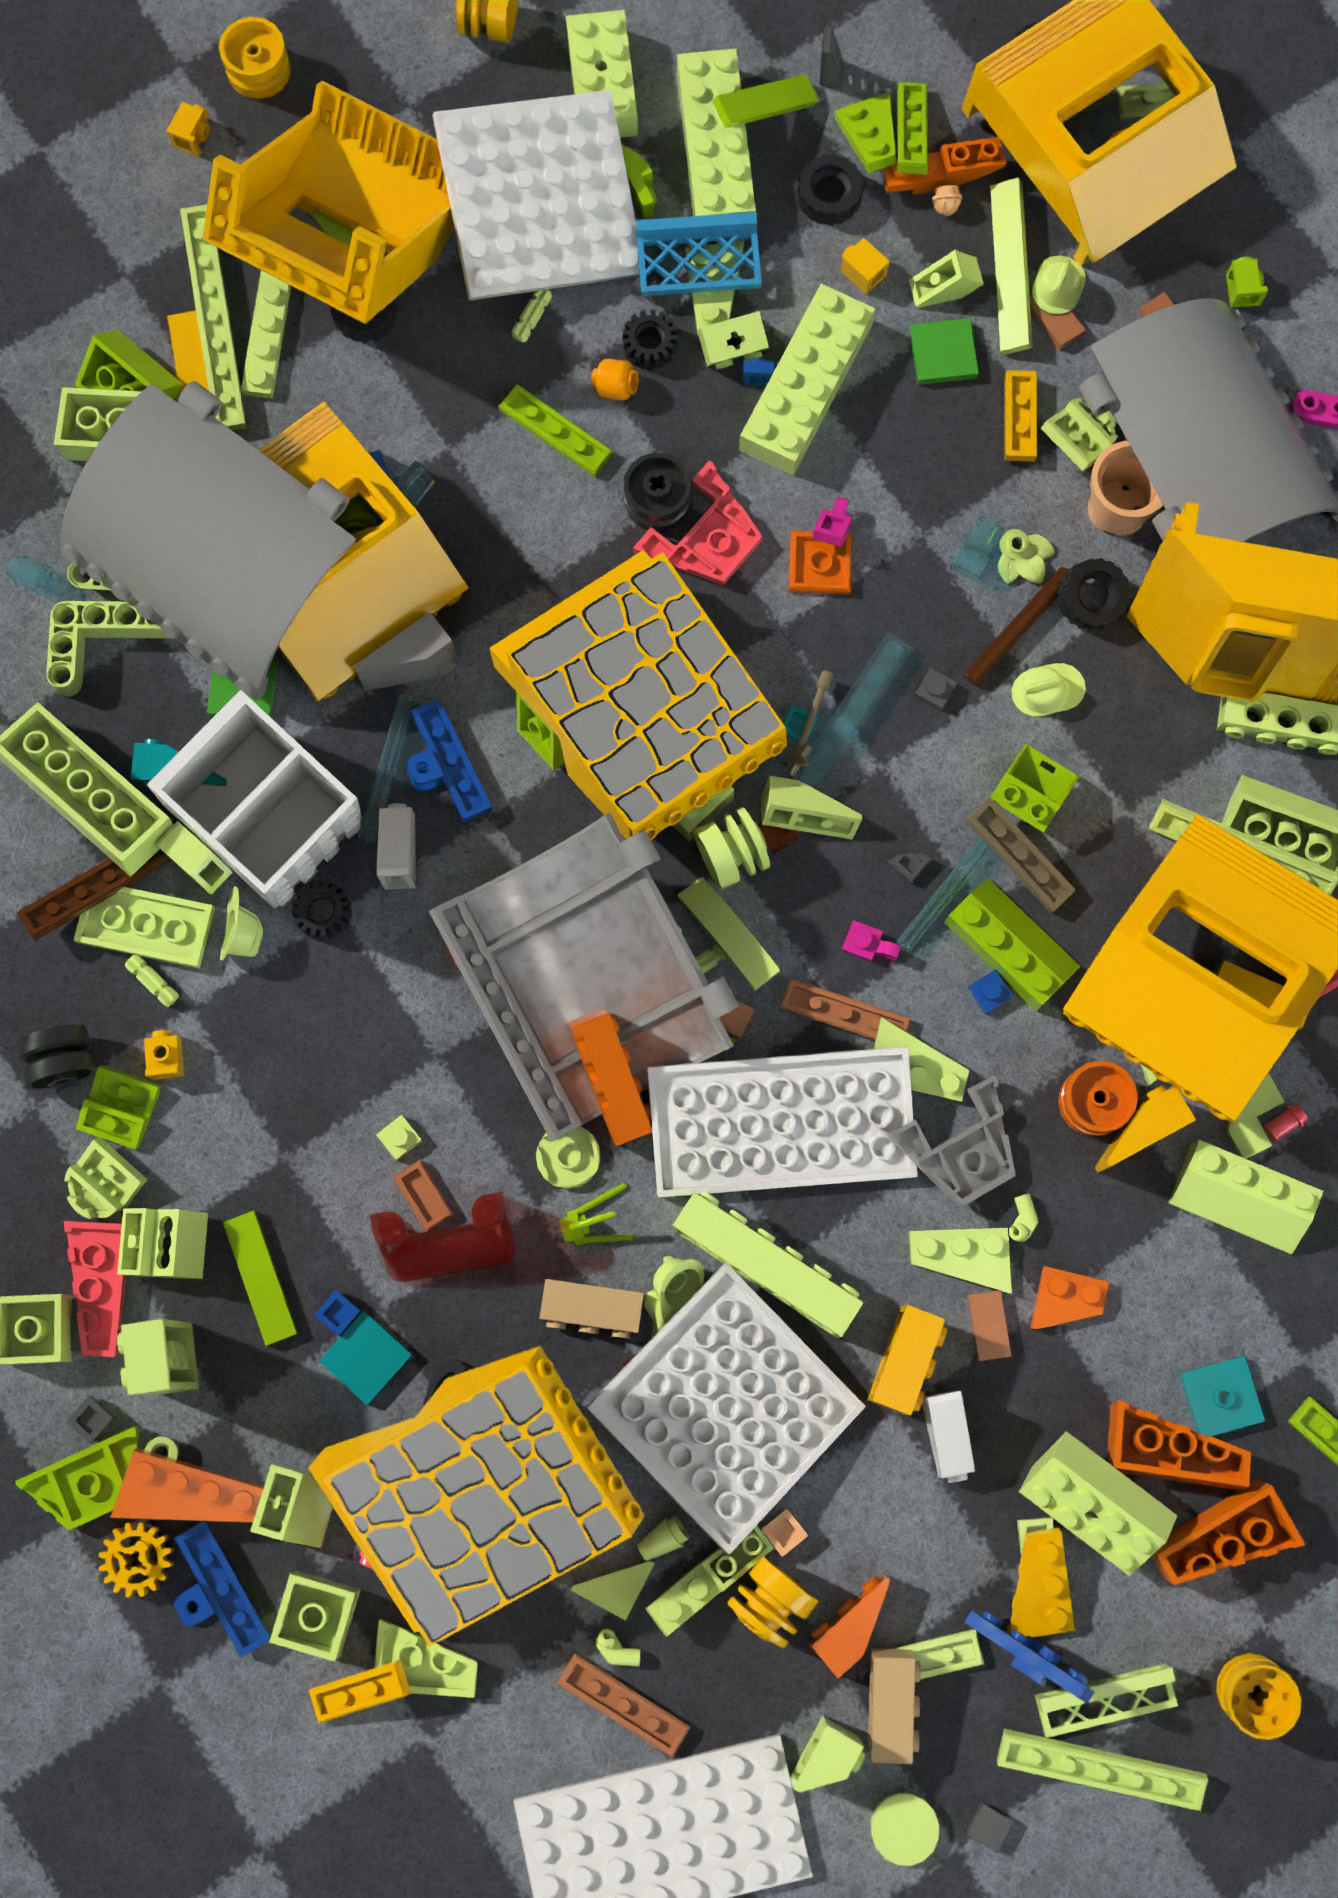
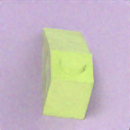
[761,776,862,840]

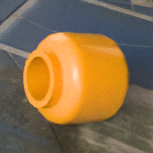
[591,359,639,401]

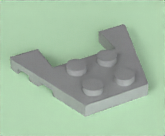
[887,1075,1016,1207]

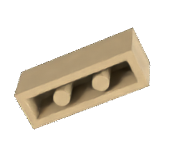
[539,1279,644,1339]
[868,1648,921,1764]

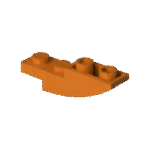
[881,137,1006,195]

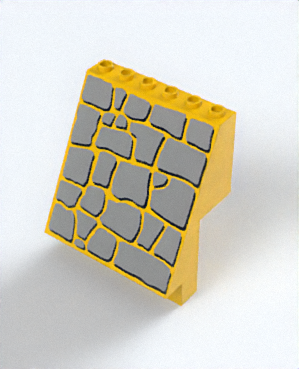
[489,550,787,841]
[308,1346,645,1647]

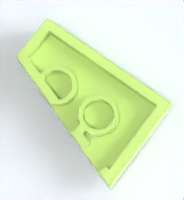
[374,1618,478,1698]

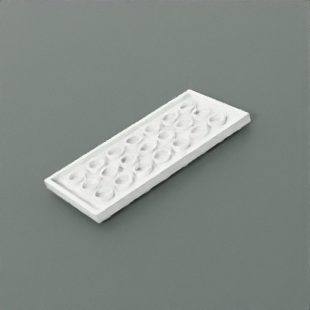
[647,1046,918,1197]
[513,1734,813,1898]

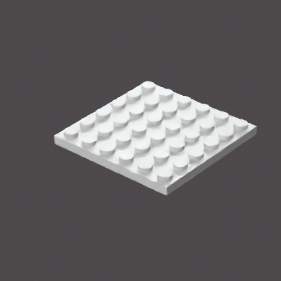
[433,90,640,300]
[585,1263,866,1555]

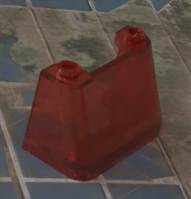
[370,1192,516,1282]

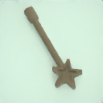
[780,671,833,777]

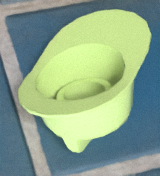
[1032,256,1086,315]
[1012,663,1086,717]
[220,886,263,961]
[653,1256,704,1325]

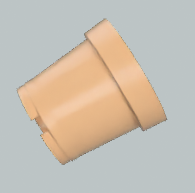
[1088,441,1163,536]

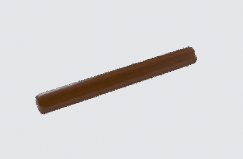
[965,567,1068,686]

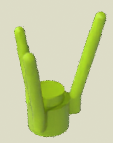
[559,1183,634,1246]

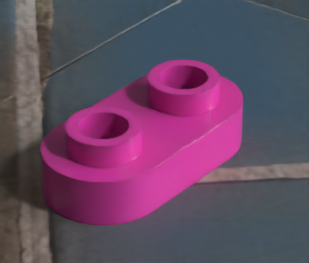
[1290,390,1338,429]

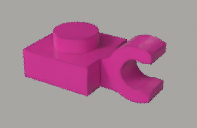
[812,496,852,547]
[842,920,901,963]

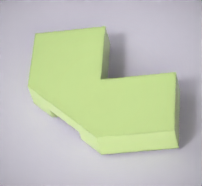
[1226,1074,1285,1159]

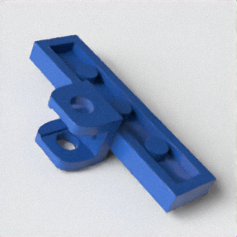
[407,699,492,823]
[174,1521,271,1658]
[965,1610,1095,1704]

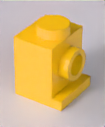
[166,101,210,158]
[144,1030,184,1080]

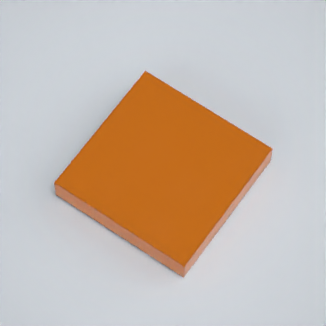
[788,530,852,595]

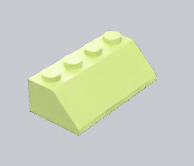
[1221,775,1338,873]
[1168,1140,1323,1254]

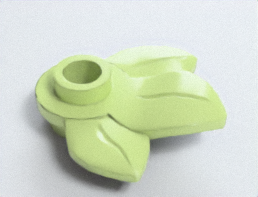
[998,529,1055,584]

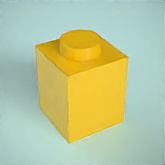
[841,238,890,295]

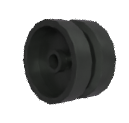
[624,453,691,532]
[14,1024,97,1090]

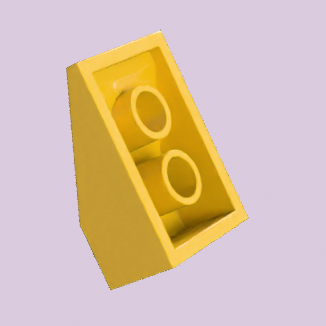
[1095,1084,1196,1173]

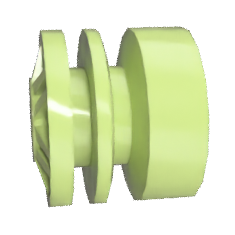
[693,807,770,890]

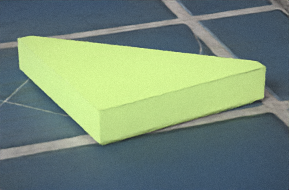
[571,1560,655,1621]

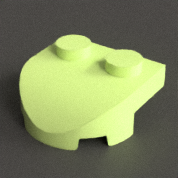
[1041,398,1118,471]
[65,1137,147,1219]

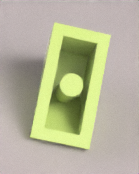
[909,250,984,308]

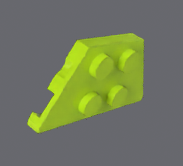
[15,1426,139,1531]

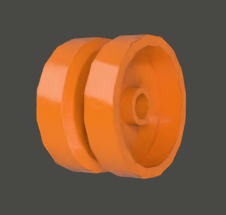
[1058,1060,1138,1137]

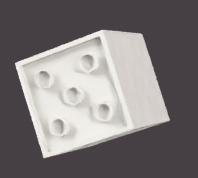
[147,690,362,909]

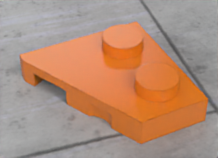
[1030,1266,1109,1330]

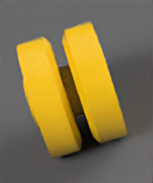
[219,17,291,99]

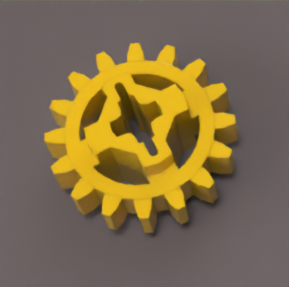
[98,1521,174,1598]

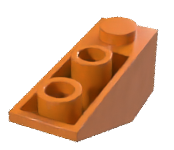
[809,1574,890,1678]

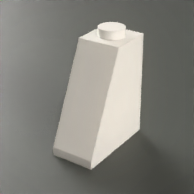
[377,803,416,890]
[922,1391,975,1483]

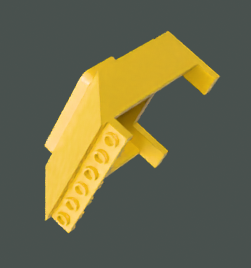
[961,0,1237,266]
[203,81,455,324]
[258,402,469,702]
[1126,502,1338,705]
[1063,813,1338,1123]

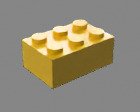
[867,1305,948,1416]

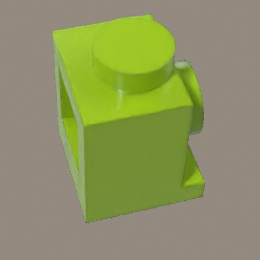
[1226,257,1268,308]

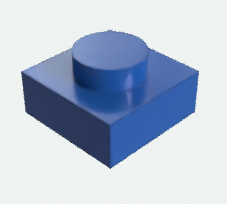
[743,358,774,386]
[968,970,1013,1014]
[314,1289,362,1337]

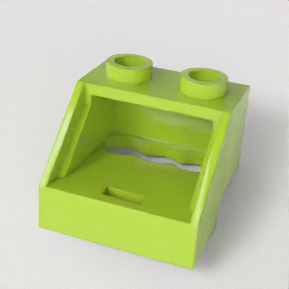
[991,743,1080,833]

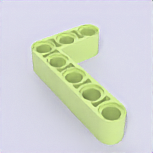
[46,601,169,697]

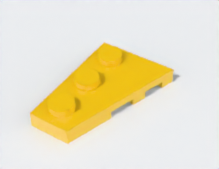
[1007,1528,1075,1638]

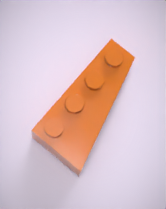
[567,1009,652,1146]
[1106,1400,1251,1490]
[111,1448,264,1522]
[1151,1479,1306,1585]

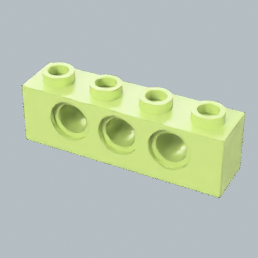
[1217,692,1338,755]

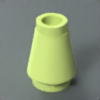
[637,1516,689,1561]

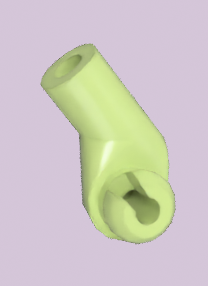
[1009,1194,1038,1242]
[643,1290,665,1338]
[596,1629,640,1667]

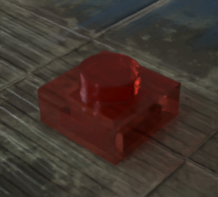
[757,822,799,854]

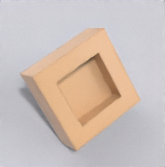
[761,1508,808,1557]

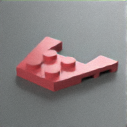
[633,460,762,586]

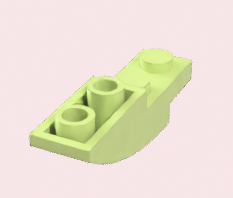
[645,1525,774,1636]

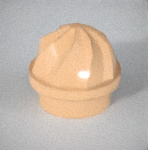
[932,185,962,216]

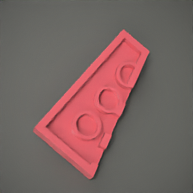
[63,1221,127,1358]

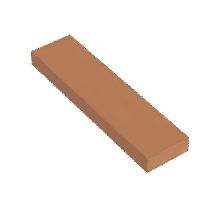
[780,978,912,1041]
[557,1653,690,1758]

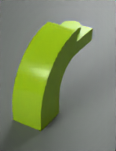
[621,144,657,220]

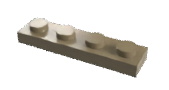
[965,797,1076,913]

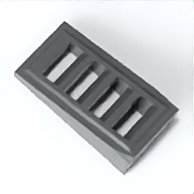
[819,25,844,87]

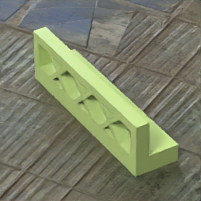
[1035,1664,1178,1738]

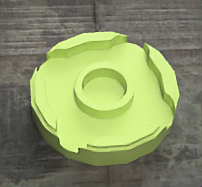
[536,1127,601,1189]
[870,1792,939,1866]

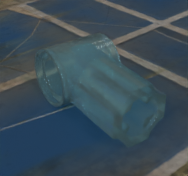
[950,516,1004,582]

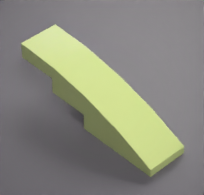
[677,877,780,991]

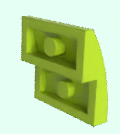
[76,1065,162,1150]

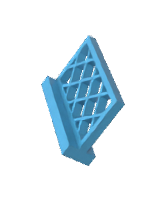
[636,212,762,296]

